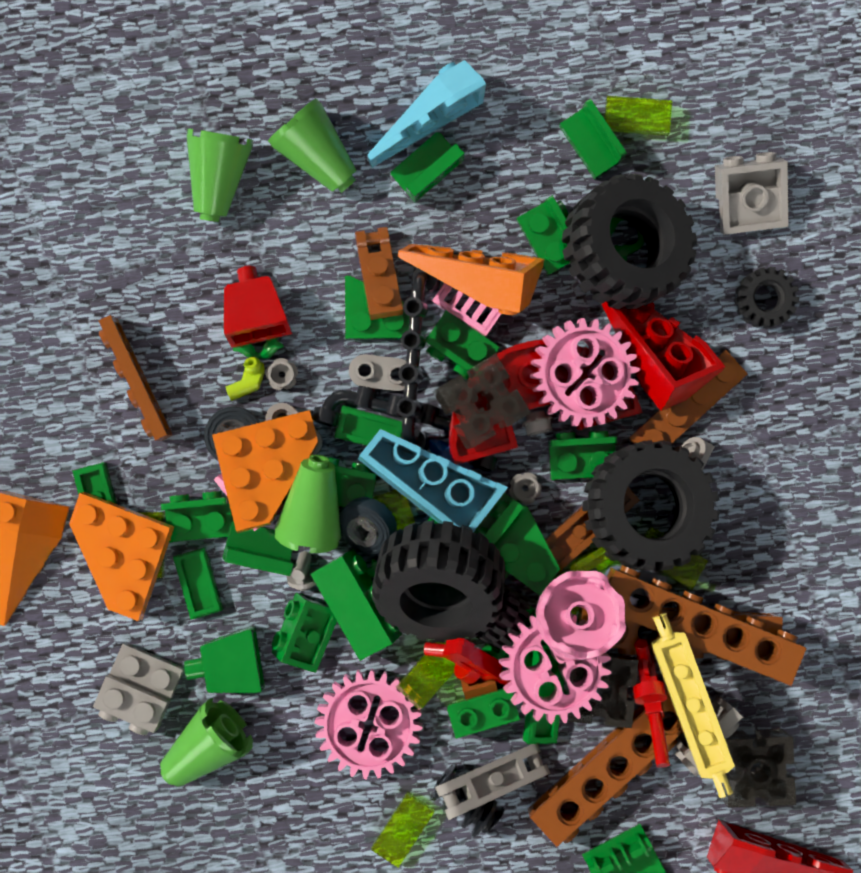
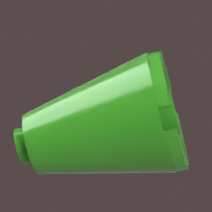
[268,98,357,193]
[186,128,254,222]
[275,455,341,553]
[160,698,253,787]

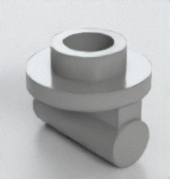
[682,437,715,470]
[287,551,317,591]

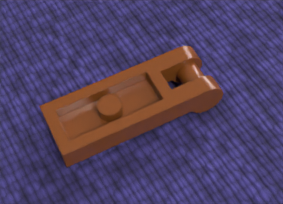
[354,227,403,320]

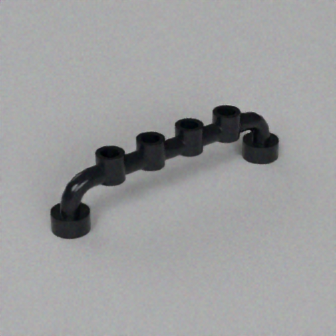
[396,268,440,451]
[312,386,498,472]

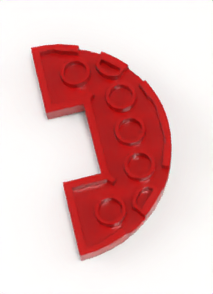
[449,340,643,465]

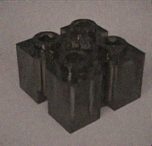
[433,354,531,449]
[563,652,639,728]
[720,729,796,808]

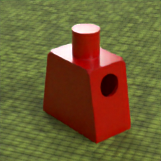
[224,266,292,348]

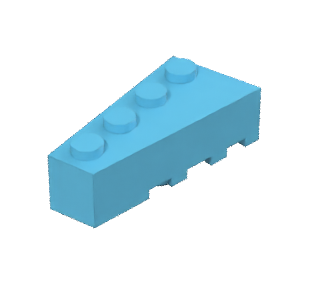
[358,429,508,532]

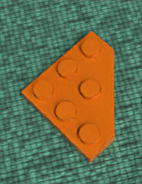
[212,410,318,533]
[69,492,175,621]

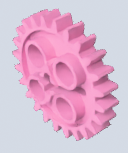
[530,318,640,427]
[499,613,611,724]
[315,669,422,779]

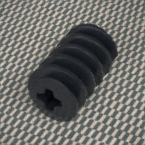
[431,763,505,837]

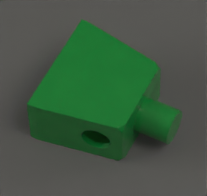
[184,626,265,693]

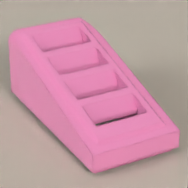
[432,283,502,337]

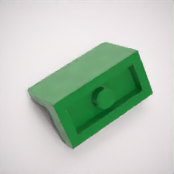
[559,99,627,180]
[391,132,465,203]
[222,521,294,576]

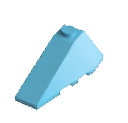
[367,60,486,168]

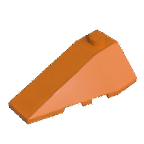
[398,244,544,315]
[0,491,70,626]

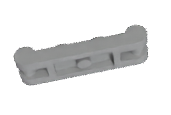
[435,744,550,820]

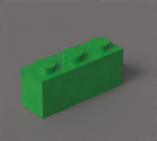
[310,548,402,661]

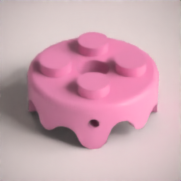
[536,571,626,660]

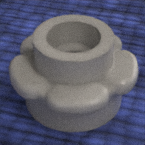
[266,358,298,390]
[522,411,554,436]
[509,472,542,505]

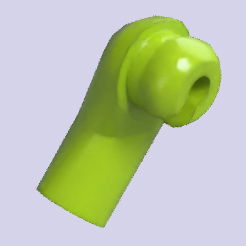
[225,357,265,401]

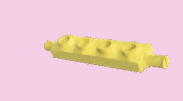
[651,613,735,798]

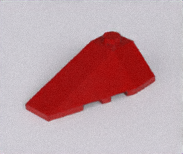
[601,301,725,411]
[707,819,853,873]

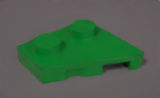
[345,276,409,340]
[495,505,560,596]

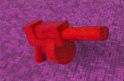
[424,638,510,686]
[633,639,670,768]

